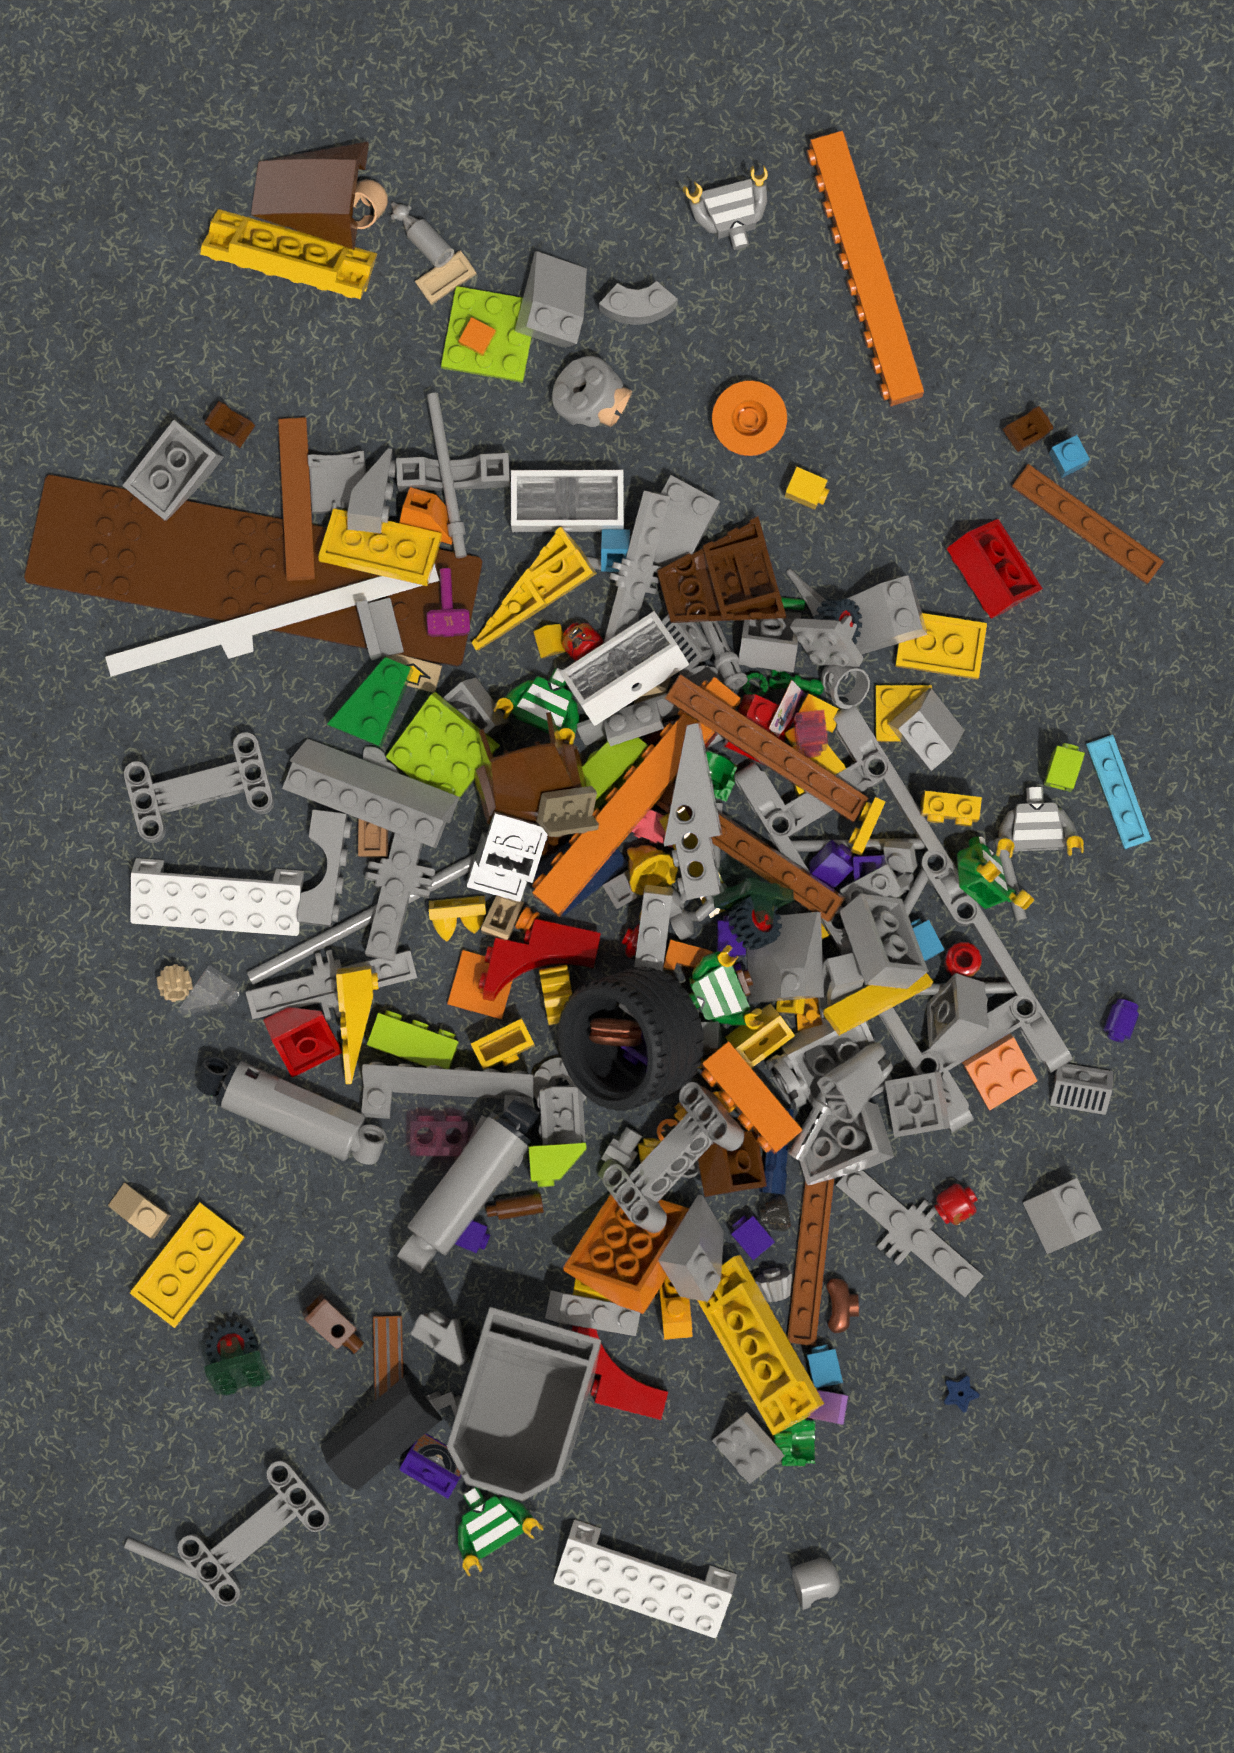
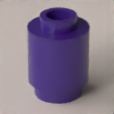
[1104,999,1139,1043]

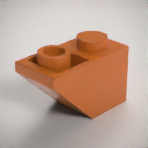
[399,487,453,545]

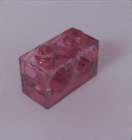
[793,710,828,758]
[410,1116,468,1157]

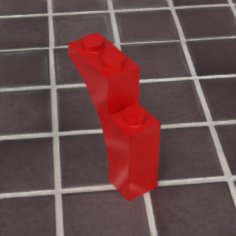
[479,919,601,1002]
[572,1325,668,1420]

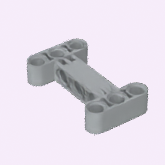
[124,732,274,843]
[603,1082,744,1233]
[178,1460,331,1606]

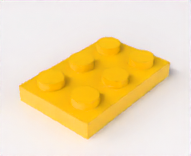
[895,613,987,680]

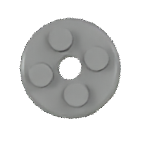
[552,356,623,427]

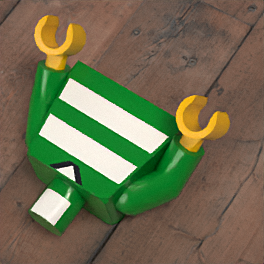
[493,668,580,745]
[957,837,1034,910]
[688,945,764,1029]
[458,1487,543,1576]

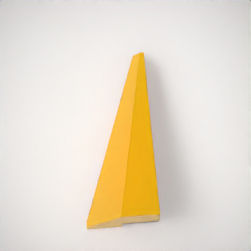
[471,527,597,651]

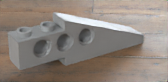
[664,723,722,900]

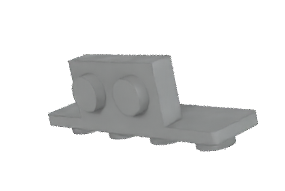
[577,694,680,746]

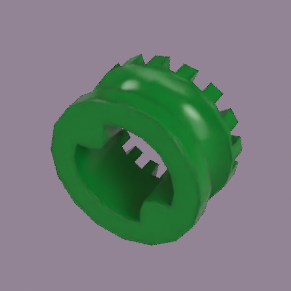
[743,673,768,697]

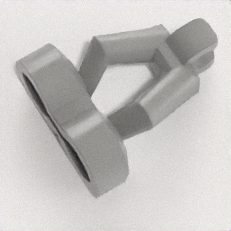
[667,883,729,940]

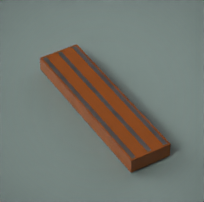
[373,1316,403,1400]

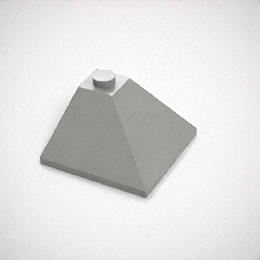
[747,912,824,1003]
[781,1022,892,1117]

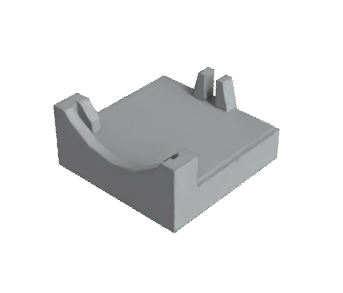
[308,451,366,514]
[885,1072,952,1137]

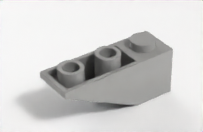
[347,449,397,533]

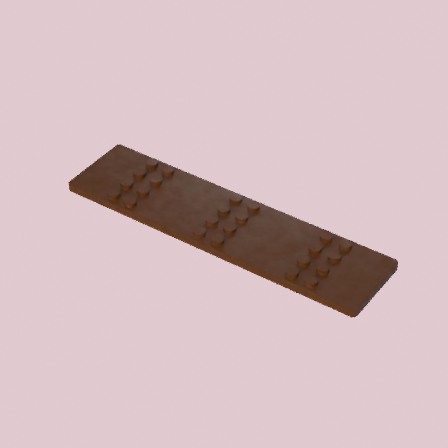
[24,475,483,667]

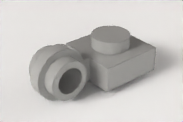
[883,840,917,893]

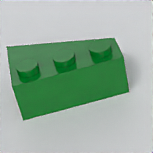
[327,657,413,748]

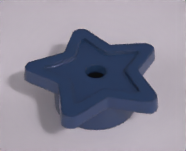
[943,1375,980,1413]

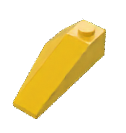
[336,966,379,1084]

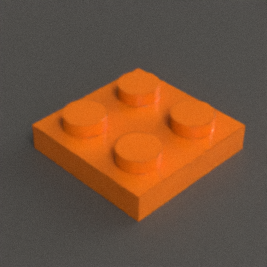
[962,1033,1037,1110]

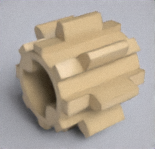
[157,964,193,1002]

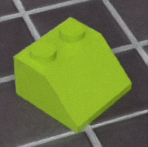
[529,1143,586,1187]

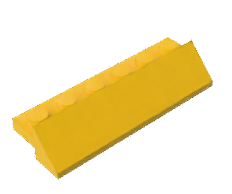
[200,209,377,299]
[697,1255,824,1435]

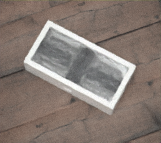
[511,470,624,532]
[560,611,689,726]

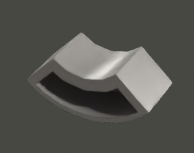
[599,281,678,325]
[818,953,864,1024]

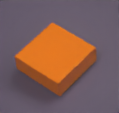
[458,317,496,356]

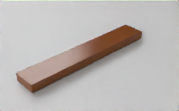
[278,418,315,581]
[1012,464,1164,584]
[788,1178,834,1346]

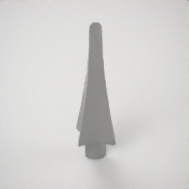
[787,569,826,616]

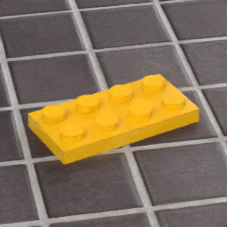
[319,508,442,586]
[130,1202,245,1328]

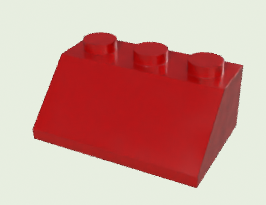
[946,519,1043,619]

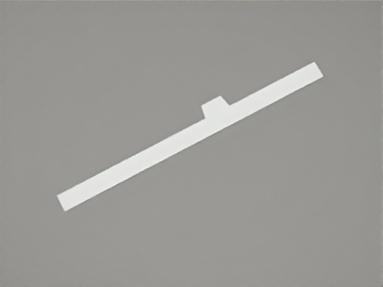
[106,564,439,676]

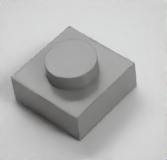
[602,870,640,909]

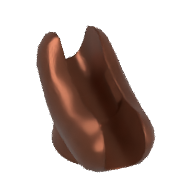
[589,1018,643,1047]
[827,1279,859,1333]

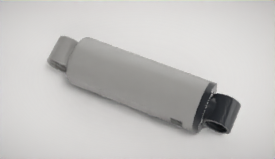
[196,1056,387,1165]
[397,1096,540,1273]

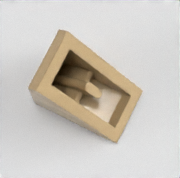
[481,895,524,940]

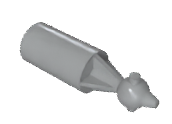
[391,202,454,268]

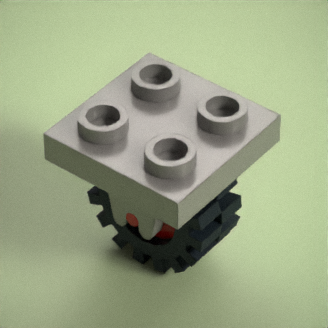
[790,598,864,667]

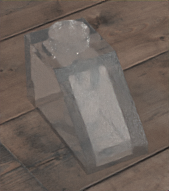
[177,965,240,1016]

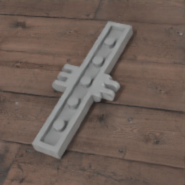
[603,491,670,644]
[365,833,435,962]
[246,950,417,1021]
[836,1170,983,1298]

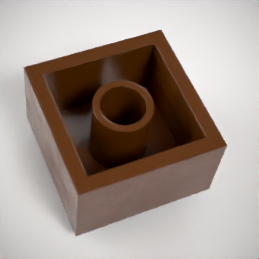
[698,1131,767,1197]

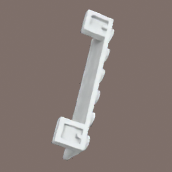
[131,858,304,936]
[554,1520,737,1638]

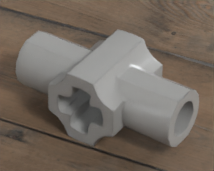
[597,1127,642,1179]

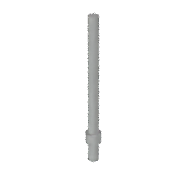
[427,393,467,558]

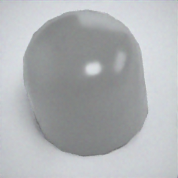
[821,665,870,709]
[792,1558,840,1610]

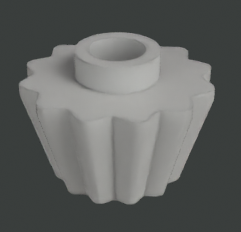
[754,1268,792,1302]

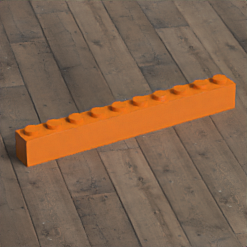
[807,131,924,407]
[532,677,740,917]

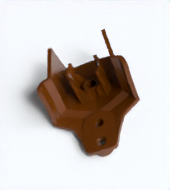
[474,711,587,855]

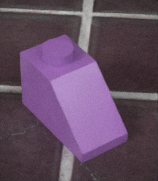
[808,1389,848,1424]

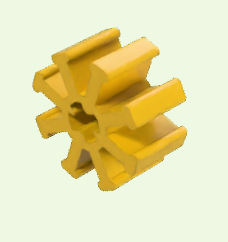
[539,965,572,1025]

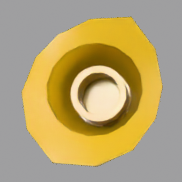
[627,845,678,895]

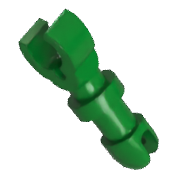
[769,669,824,695]

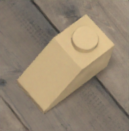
[108,1183,171,1238]

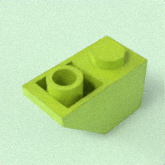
[1044,743,1085,792]

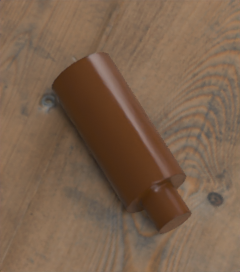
[486,1193,544,1220]

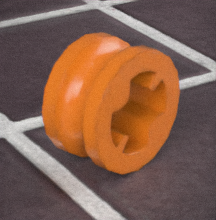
[515,906,540,934]
[657,1119,678,1141]

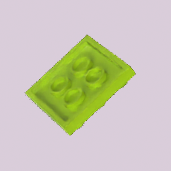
[441,286,532,383]
[386,692,500,801]

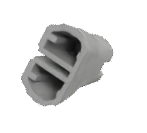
[817,1043,893,1123]

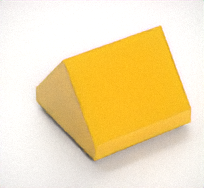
[534,624,566,659]

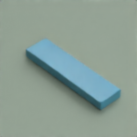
[1086,735,1151,850]

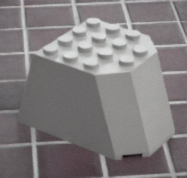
[447,1307,601,1501]

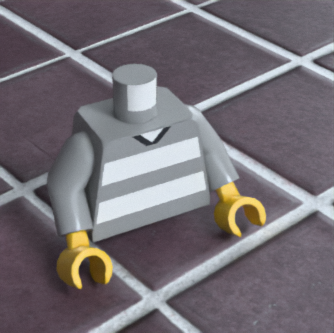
[683,165,768,250]
[996,787,1084,858]

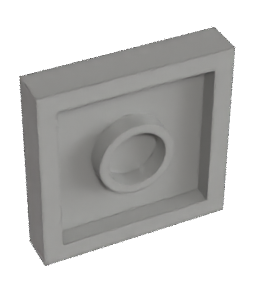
[712,1412,785,1484]

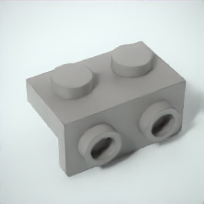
[840,864,909,905]
[537,1086,585,1146]

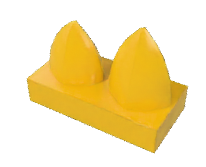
[429,895,486,942]

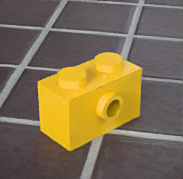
[725,1003,795,1068]
[471,1019,535,1070]

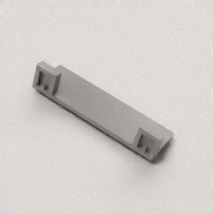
[361,1062,534,1119]

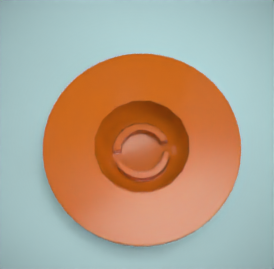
[712,381,787,456]

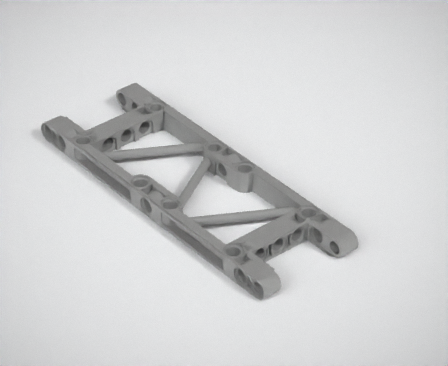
[734,705,1072,1133]

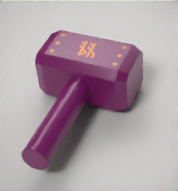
[426,568,470,637]

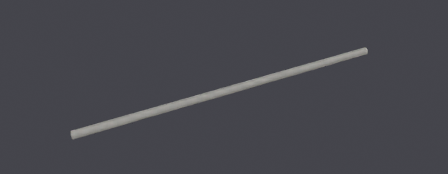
[247,733,724,985]

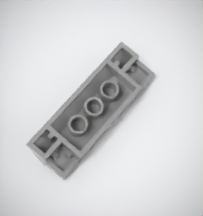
[282,739,460,848]
[411,1311,469,1365]

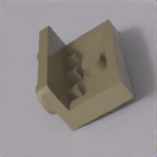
[536,786,599,837]

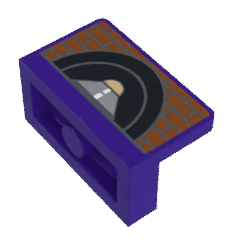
[399,1434,462,1499]

